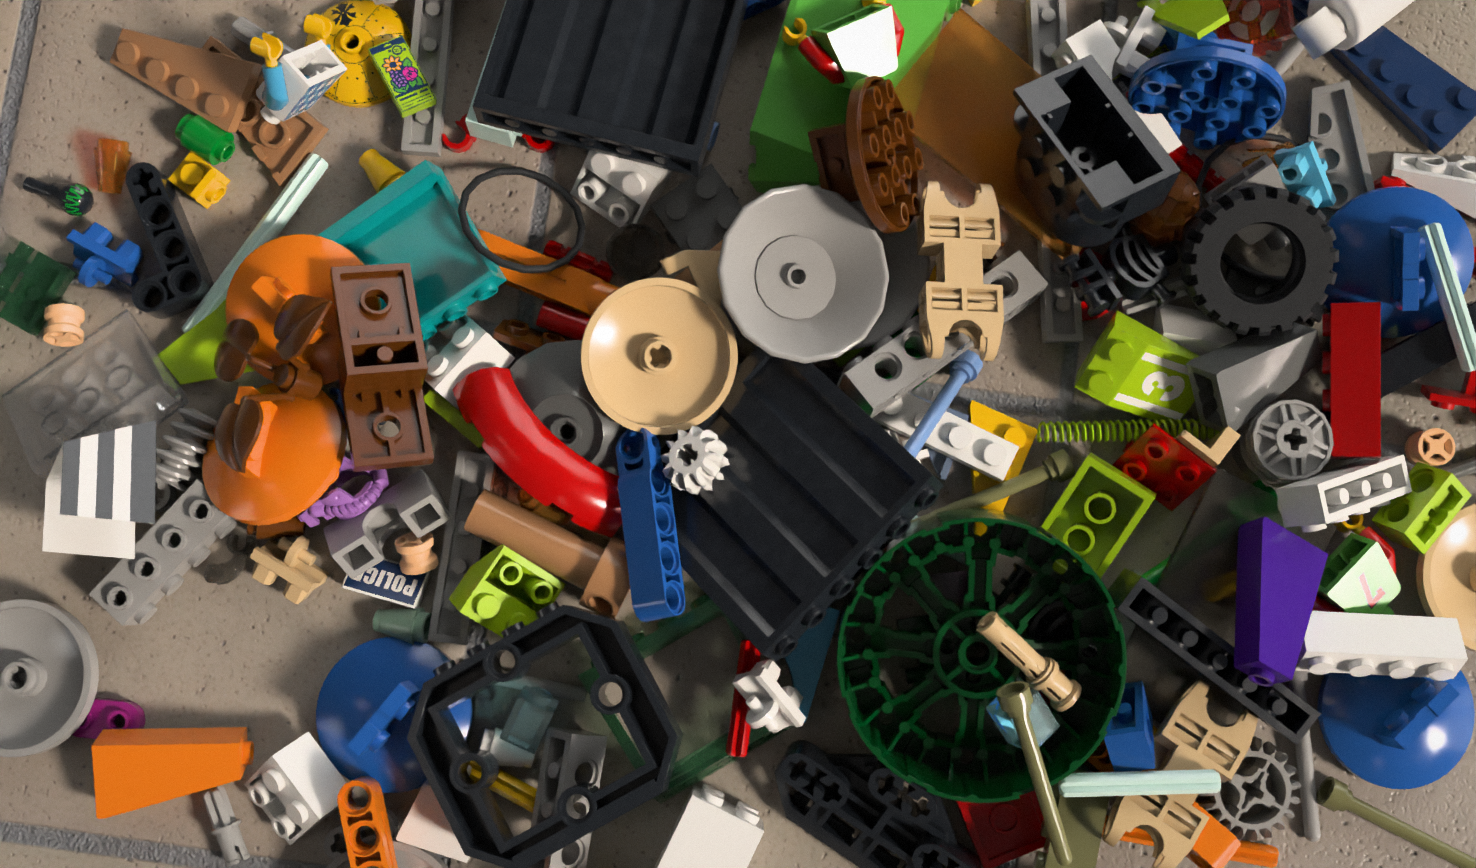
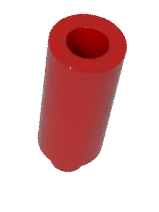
[536,300,590,340]

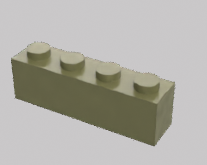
[1032,769,1110,868]

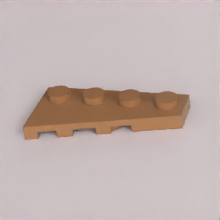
[110,28,262,133]
[202,36,329,188]

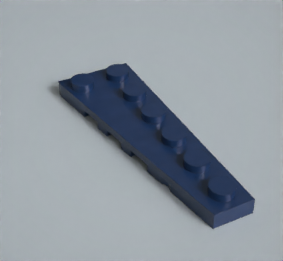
[1278,0,1476,154]

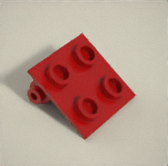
[1112,424,1217,512]

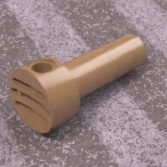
[464,489,630,618]

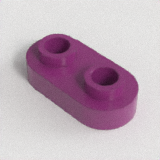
[72,698,146,739]

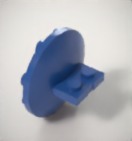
[1128,32,1287,150]
[1323,186,1474,338]
[316,637,472,793]
[1317,670,1475,789]

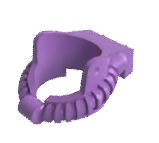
[297,456,389,528]

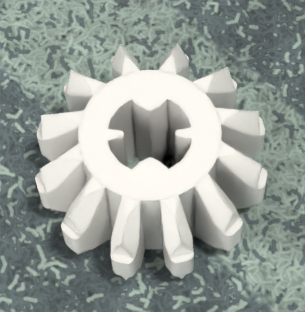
[660,425,730,495]

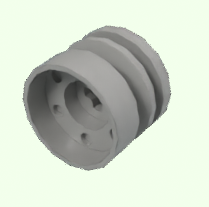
[1232,400,1334,485]

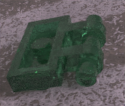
[0,241,77,337]

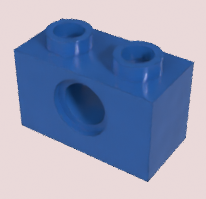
[1104,681,1155,772]

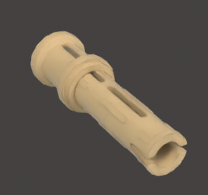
[977,611,1082,712]

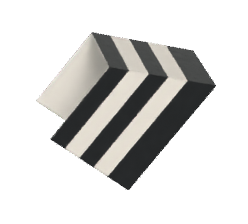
[42,420,156,559]

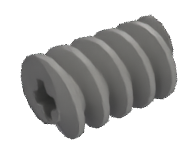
[156,408,218,492]

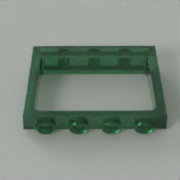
[578,595,793,804]

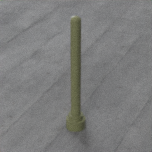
[910,449,1075,522]
[996,681,1072,866]
[1317,776,1476,868]

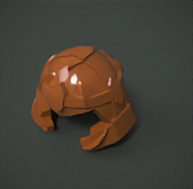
[1128,171,1201,247]

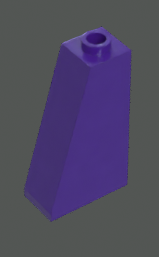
[1234,516,1328,687]

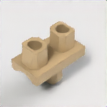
[250,535,329,604]

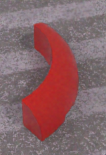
[453,367,622,538]

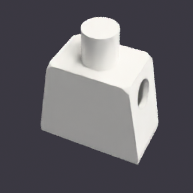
[396,765,472,863]

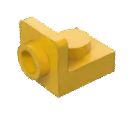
[168,151,231,209]

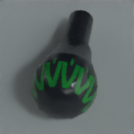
[23,177,94,216]

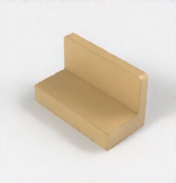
[1175,426,1241,468]

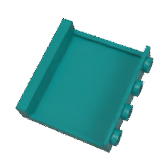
[317,160,507,341]

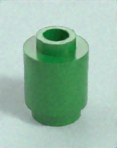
[175,113,235,165]

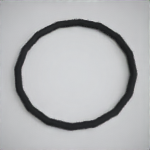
[458,167,586,273]

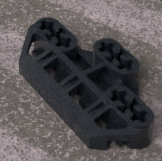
[774,740,981,868]

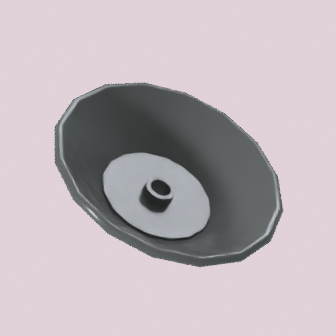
[507,340,660,510]

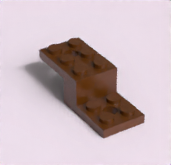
[330,263,434,472]

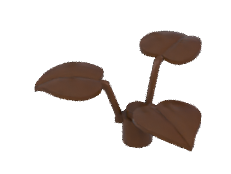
[214,294,333,473]

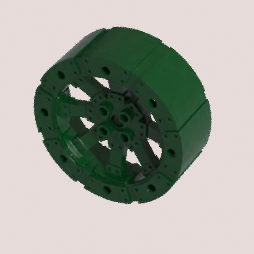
[837,508,1127,803]

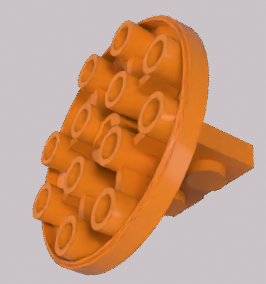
[225,234,381,386]
[202,382,347,526]

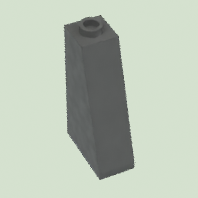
[1186,322,1322,432]

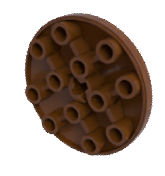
[807,76,923,234]

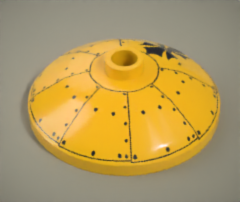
[304,0,412,108]

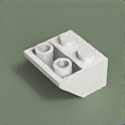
[570,150,673,235]
[423,314,515,412]
[244,732,355,845]

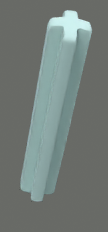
[1418,222,1476,372]
[1058,769,1221,797]

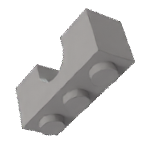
[323,469,451,579]

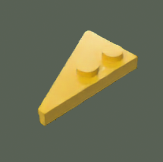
[968,400,1037,535]

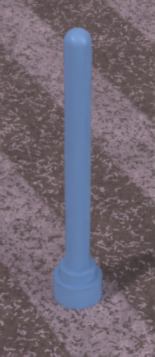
[904,350,983,458]

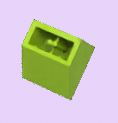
[449,544,566,638]

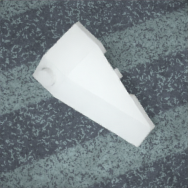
[1391,153,1476,219]

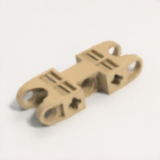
[916,181,1004,361]
[1102,679,1258,868]

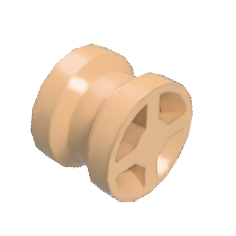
[43,303,85,347]
[1405,428,1456,466]
[394,532,439,575]

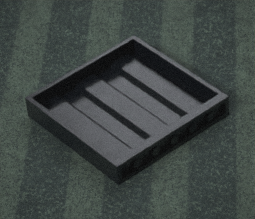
[473,0,749,177]
[661,346,944,661]

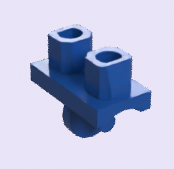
[66,222,144,287]

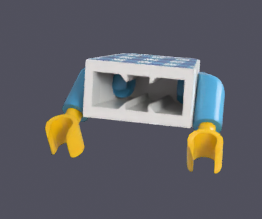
[250,13,347,124]

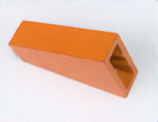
[91,727,254,819]

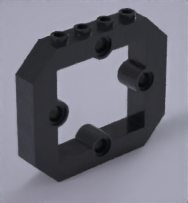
[407,602,683,868]

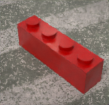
[1322,302,1381,459]

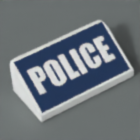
[342,559,431,608]

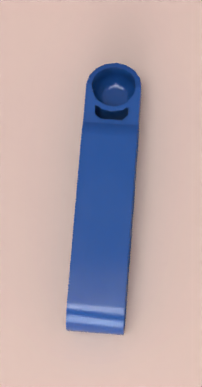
[616,428,685,622]

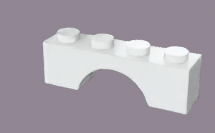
[1051,20,1182,154]

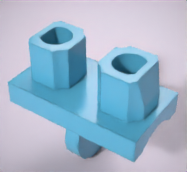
[1273,141,1336,209]

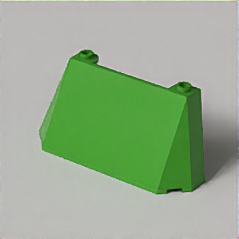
[748,0,962,193]

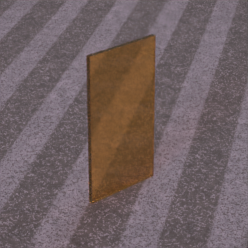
[894,8,1083,260]

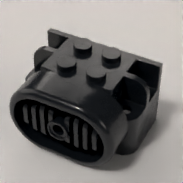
[1012,55,1181,247]

